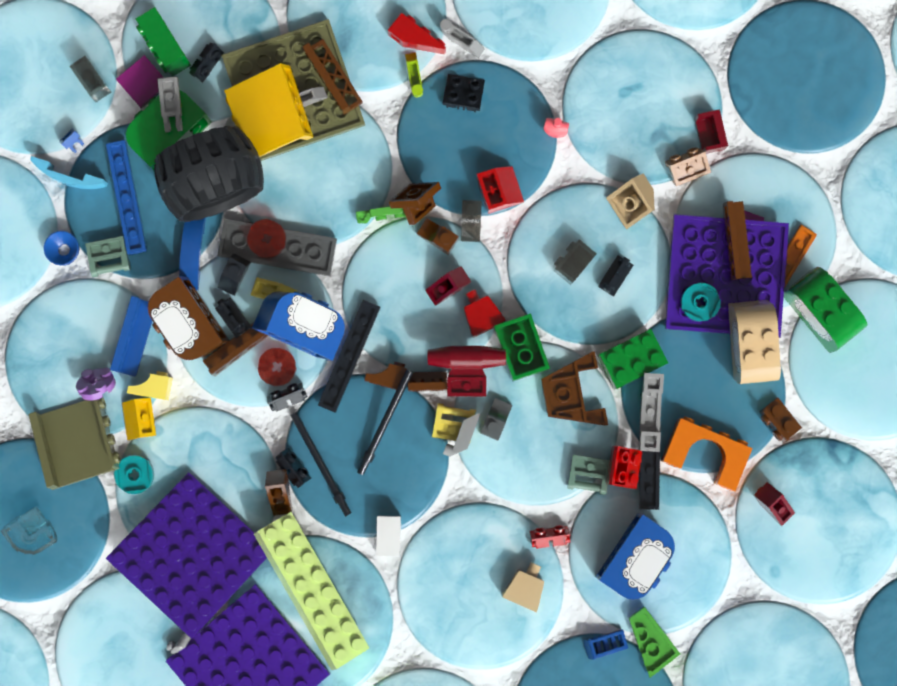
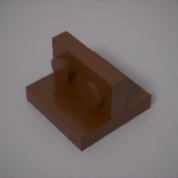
[389,182,441,225]

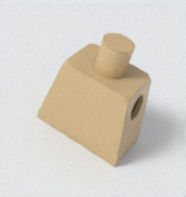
[502,562,544,613]

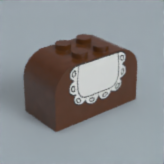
[148,276,230,360]

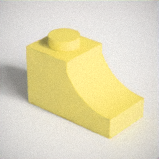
[251,277,297,300]
[127,371,173,401]

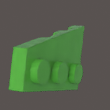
[629,606,680,678]

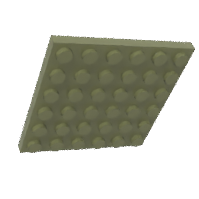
[222,19,365,161]

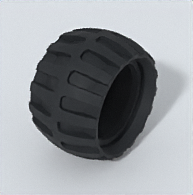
[154,126,264,222]

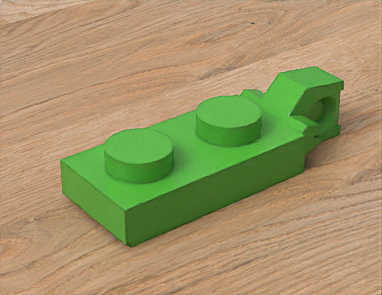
[356,207,406,224]

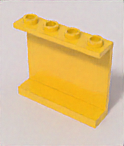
[224,63,313,157]

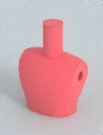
[544,118,569,138]

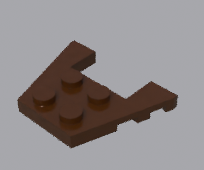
[541,351,608,426]

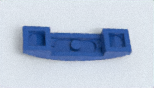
[179,218,206,290]

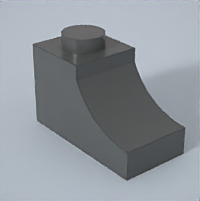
[480,398,513,441]

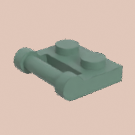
[85,236,131,277]
[567,455,610,495]

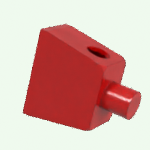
[464,289,506,338]

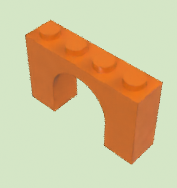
[661,416,753,491]

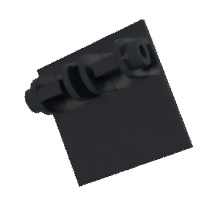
[442,74,485,113]

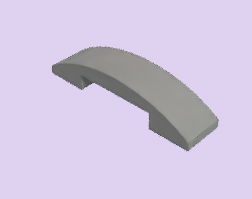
[640,373,664,452]

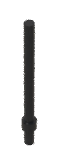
[357,369,413,475]
[290,412,352,517]

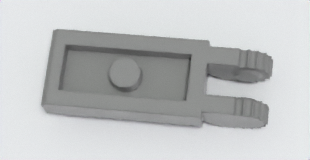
[158,76,183,133]

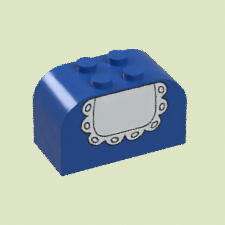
[252,291,345,361]
[595,513,675,600]

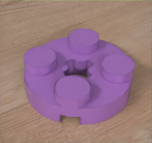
[76,367,116,401]

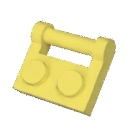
[432,403,476,441]

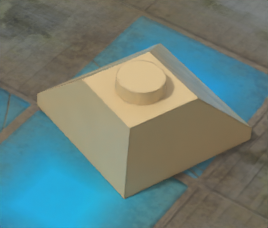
[606,173,655,229]

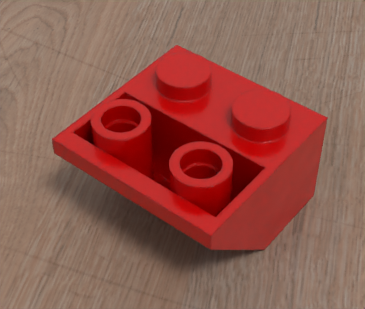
[476,166,524,214]
[606,446,642,489]

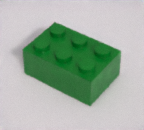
[135,7,191,77]
[494,313,550,382]
[597,329,668,390]

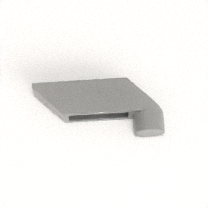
[440,19,485,58]
[299,87,328,107]
[443,413,480,457]

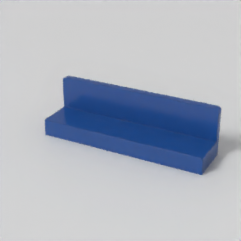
[110,296,152,377]

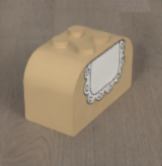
[728,300,781,384]

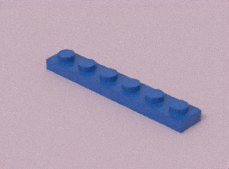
[106,140,147,255]

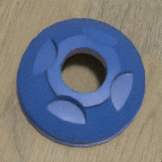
[44,231,80,266]

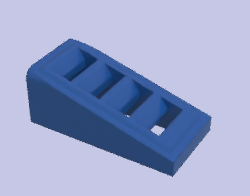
[583,629,628,660]

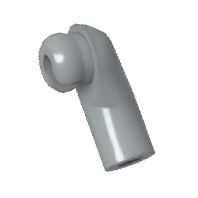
[166,632,191,654]

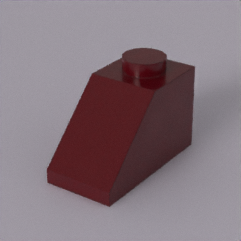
[425,266,471,306]
[754,482,795,526]

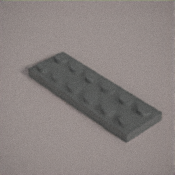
[217,219,337,277]

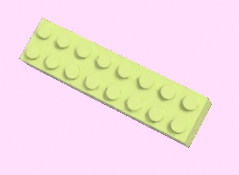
[254,512,369,670]

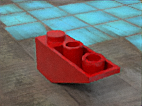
[388,13,446,55]

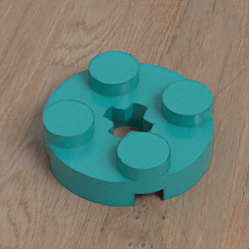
[681,283,721,322]
[114,455,154,494]

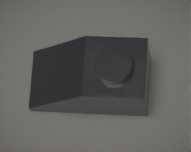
[218,254,251,296]

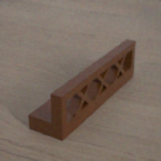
[303,39,363,115]
[723,201,752,280]
[203,322,268,376]

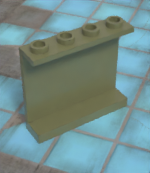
[28,397,121,490]

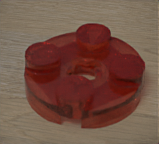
[247,219,286,258]
[258,348,297,386]

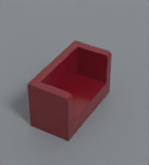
[694,109,729,154]

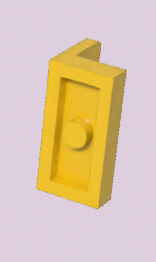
[122,398,156,440]

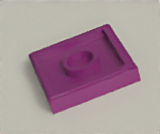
[116,55,164,108]

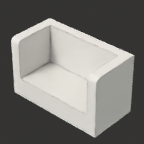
[376,516,401,556]

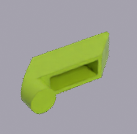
[405,52,423,98]

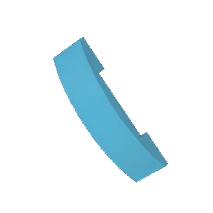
[30,156,108,189]

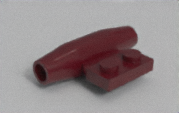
[427,346,506,397]

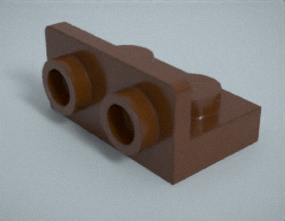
[408,372,447,392]
[759,398,802,442]

